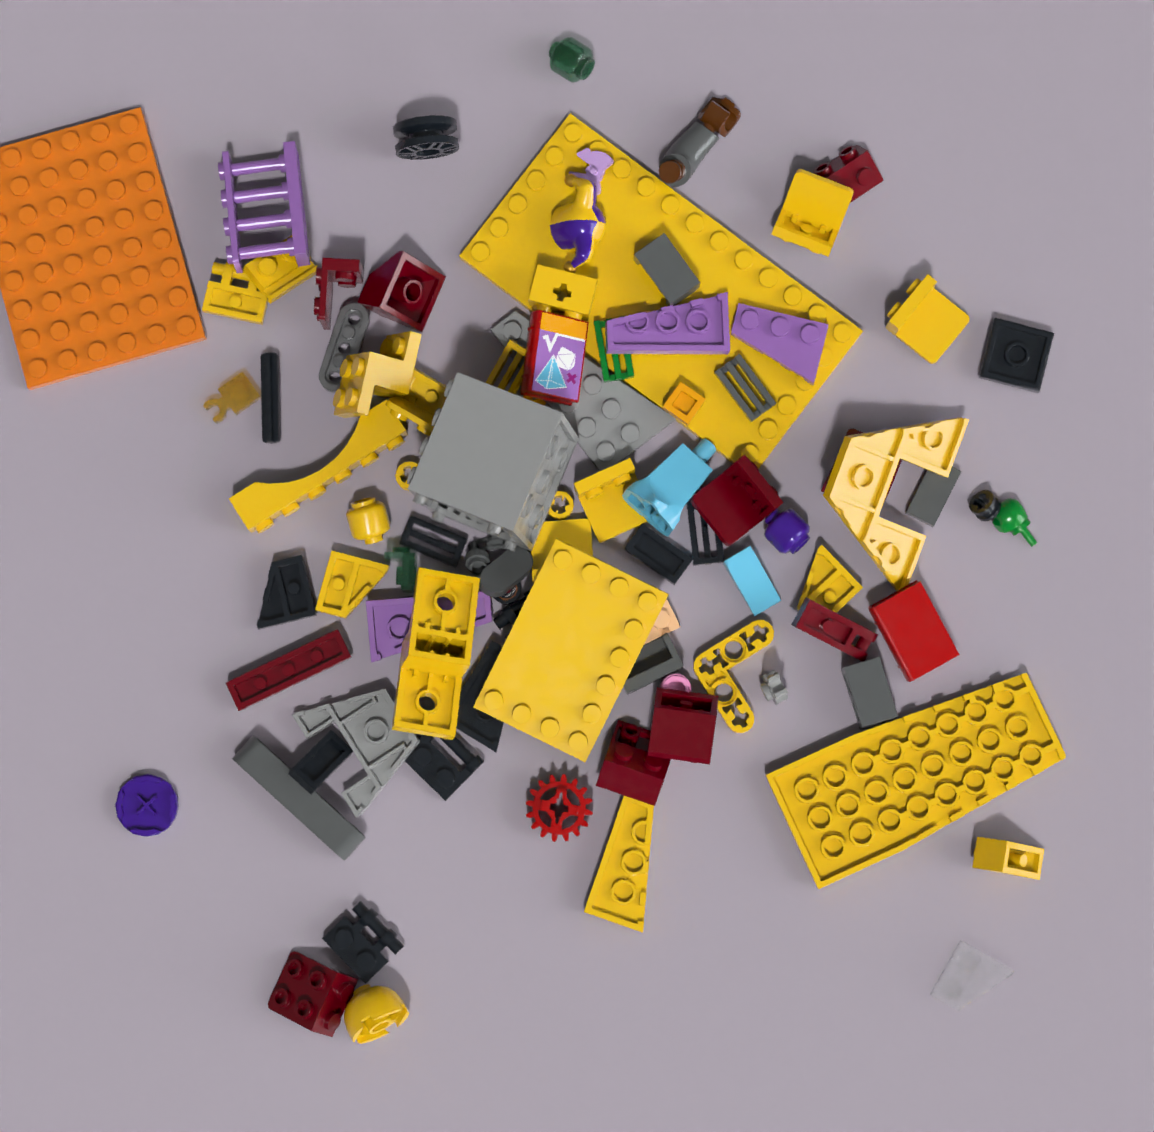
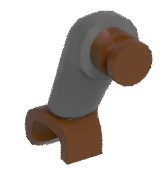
[659,97,741,187]

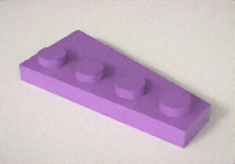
[605,292,730,354]
[366,591,493,663]

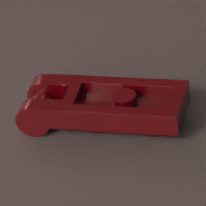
[791,597,878,662]

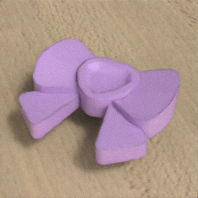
[569,148,614,195]

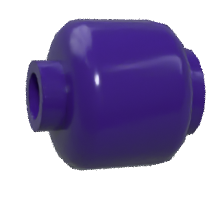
[764,508,810,554]

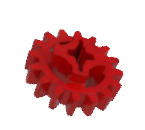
[526,774,593,842]

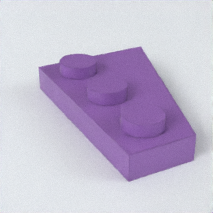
[731,303,829,386]

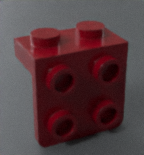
[691,454,784,546]
[268,951,358,1037]

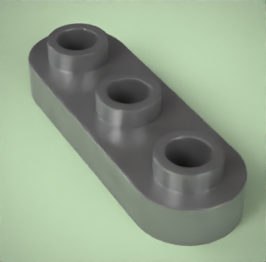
[319,303,370,393]

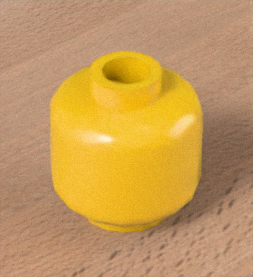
[346,497,390,545]

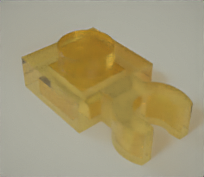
[203,372,261,424]

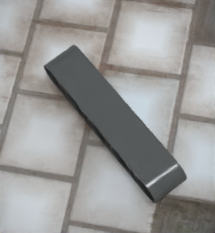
[232,735,366,861]

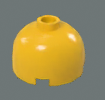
[344,984,409,1044]

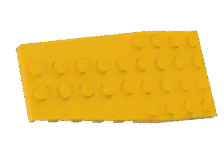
[765,673,1066,889]

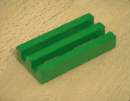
[593,316,634,383]

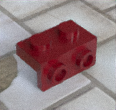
[813,145,884,203]

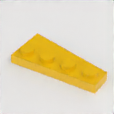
[584,796,654,933]

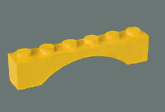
[229,400,408,534]

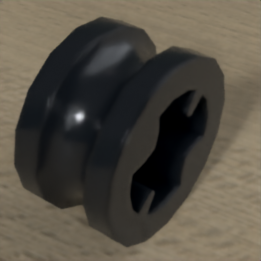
[969,490,1001,521]

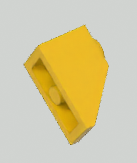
[972,837,1044,880]

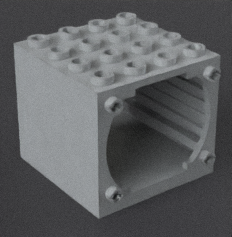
[407,372,579,552]

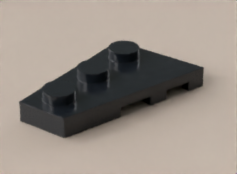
[456,641,504,753]

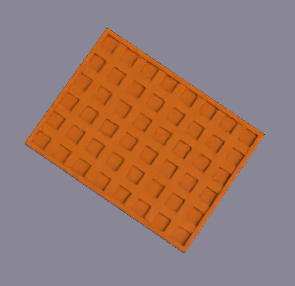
[0,107,207,390]

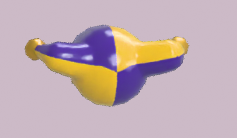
[550,174,606,273]

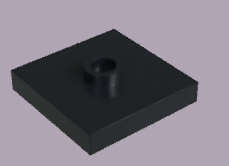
[979,318,1054,393]

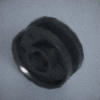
[393,115,459,160]

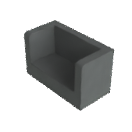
[634,233,700,306]
[623,633,684,695]
[841,657,898,729]

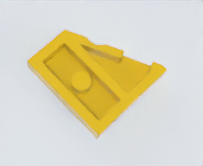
[796,545,863,613]

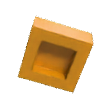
[663,382,706,426]

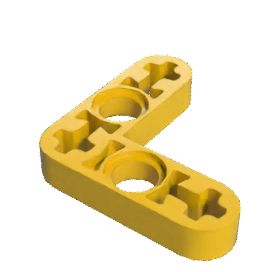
[693,620,774,734]

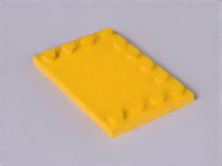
[473,538,669,762]

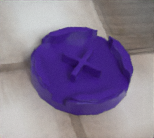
[115,774,179,837]

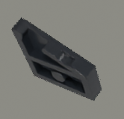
[257,555,317,630]

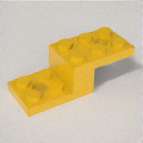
[391,567,480,740]

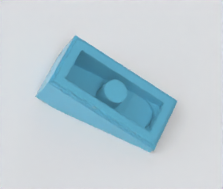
[723,546,781,617]

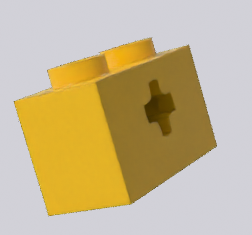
[528,264,597,320]

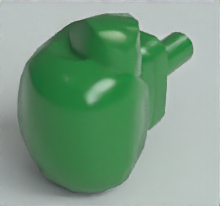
[992,498,1037,547]

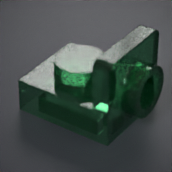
[384,547,418,593]

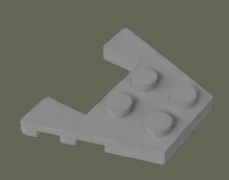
[292,689,420,817]

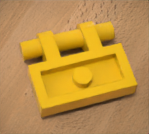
[202,261,268,325]

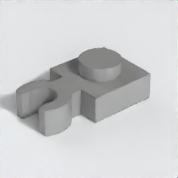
[760,670,788,705]

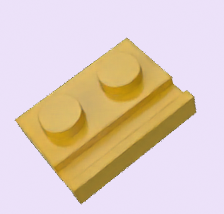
[243,235,317,304]

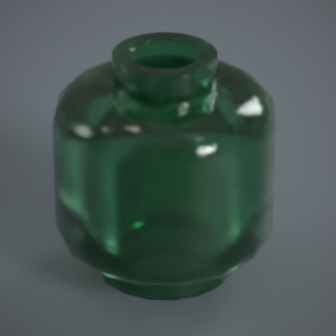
[549,37,595,83]

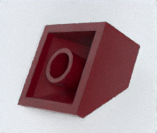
[357,251,446,332]

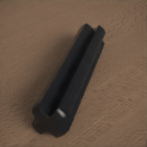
[260,352,281,444]

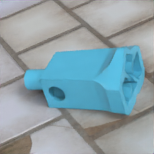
[622,439,717,537]

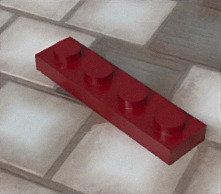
[226,629,352,711]

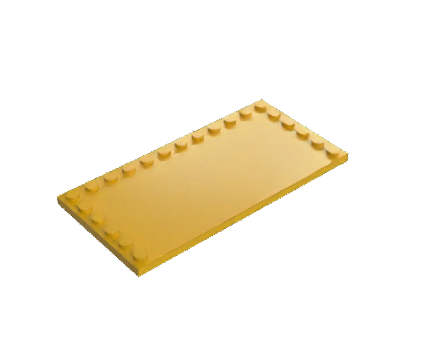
[459,113,863,469]

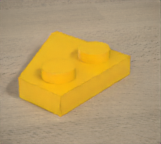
[315,550,390,619]

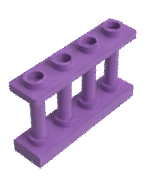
[218,141,310,274]

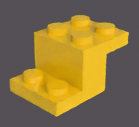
[333,331,422,418]

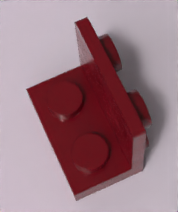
[314,258,364,330]

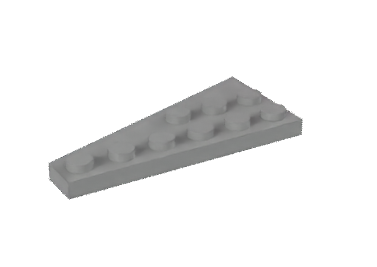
[491,311,676,472]

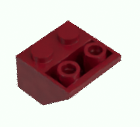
[647,687,719,765]
[596,720,671,806]

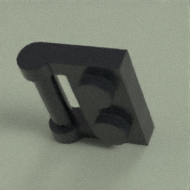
[405,735,484,801]

